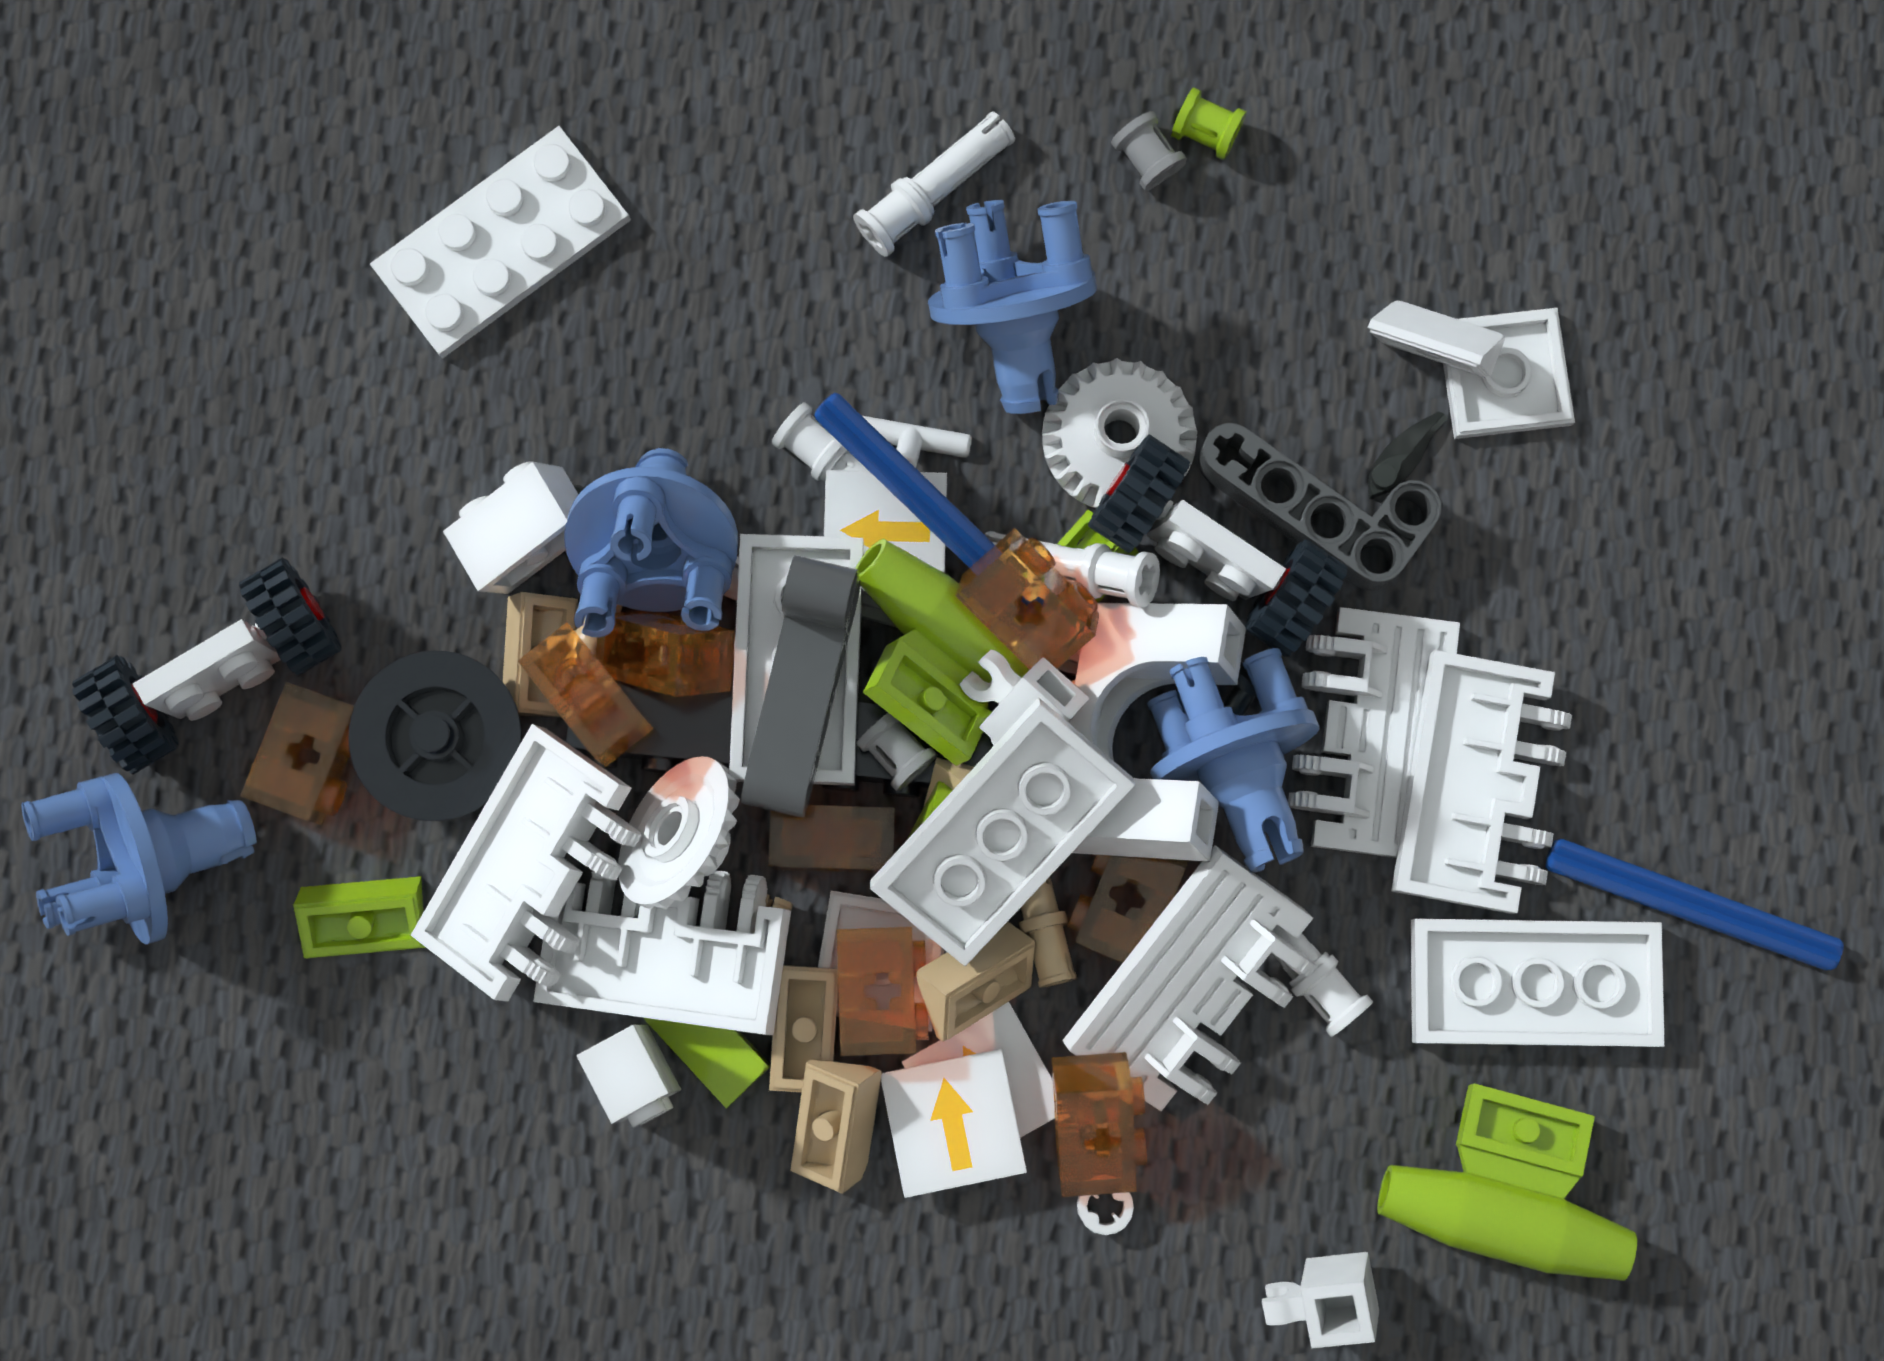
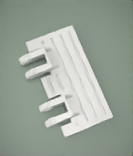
[1288,607,1460,858]
[1391,650,1572,914]
[411,724,642,1002]
[1062,845,1317,1111]
[533,870,791,1035]

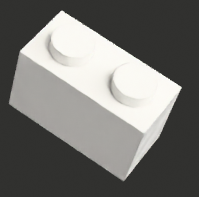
[443,461,579,594]
[576,1025,681,1128]

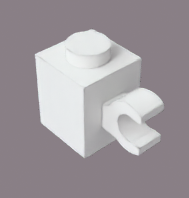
[960,650,1090,746]
[1262,1252,1379,1348]

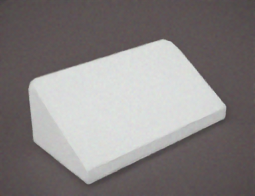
[1368,301,1505,378]

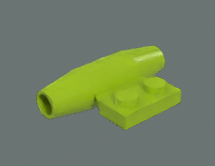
[855,539,1041,766]
[1377,1083,1637,1281]

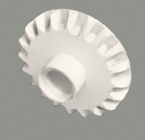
[1042,358,1197,509]
[618,756,740,910]

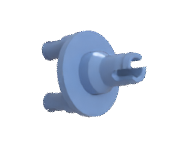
[928,200,1097,414]
[564,448,739,637]
[1147,648,1320,872]
[21,773,257,944]

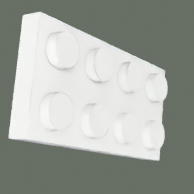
[370,126,631,359]
[729,534,864,785]
[870,697,1135,966]
[1411,919,1665,1047]

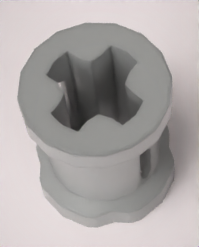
[1111,111,1187,191]
[856,713,938,791]

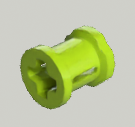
[1171,87,1247,160]

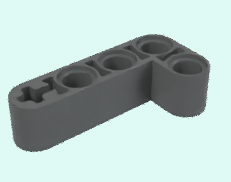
[1198,423,1441,591]
[741,555,860,818]

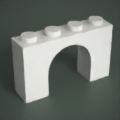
[1068,603,1246,862]

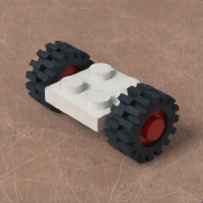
[1088,434,1348,657]
[72,557,342,774]

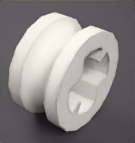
[1077,1177,1134,1235]

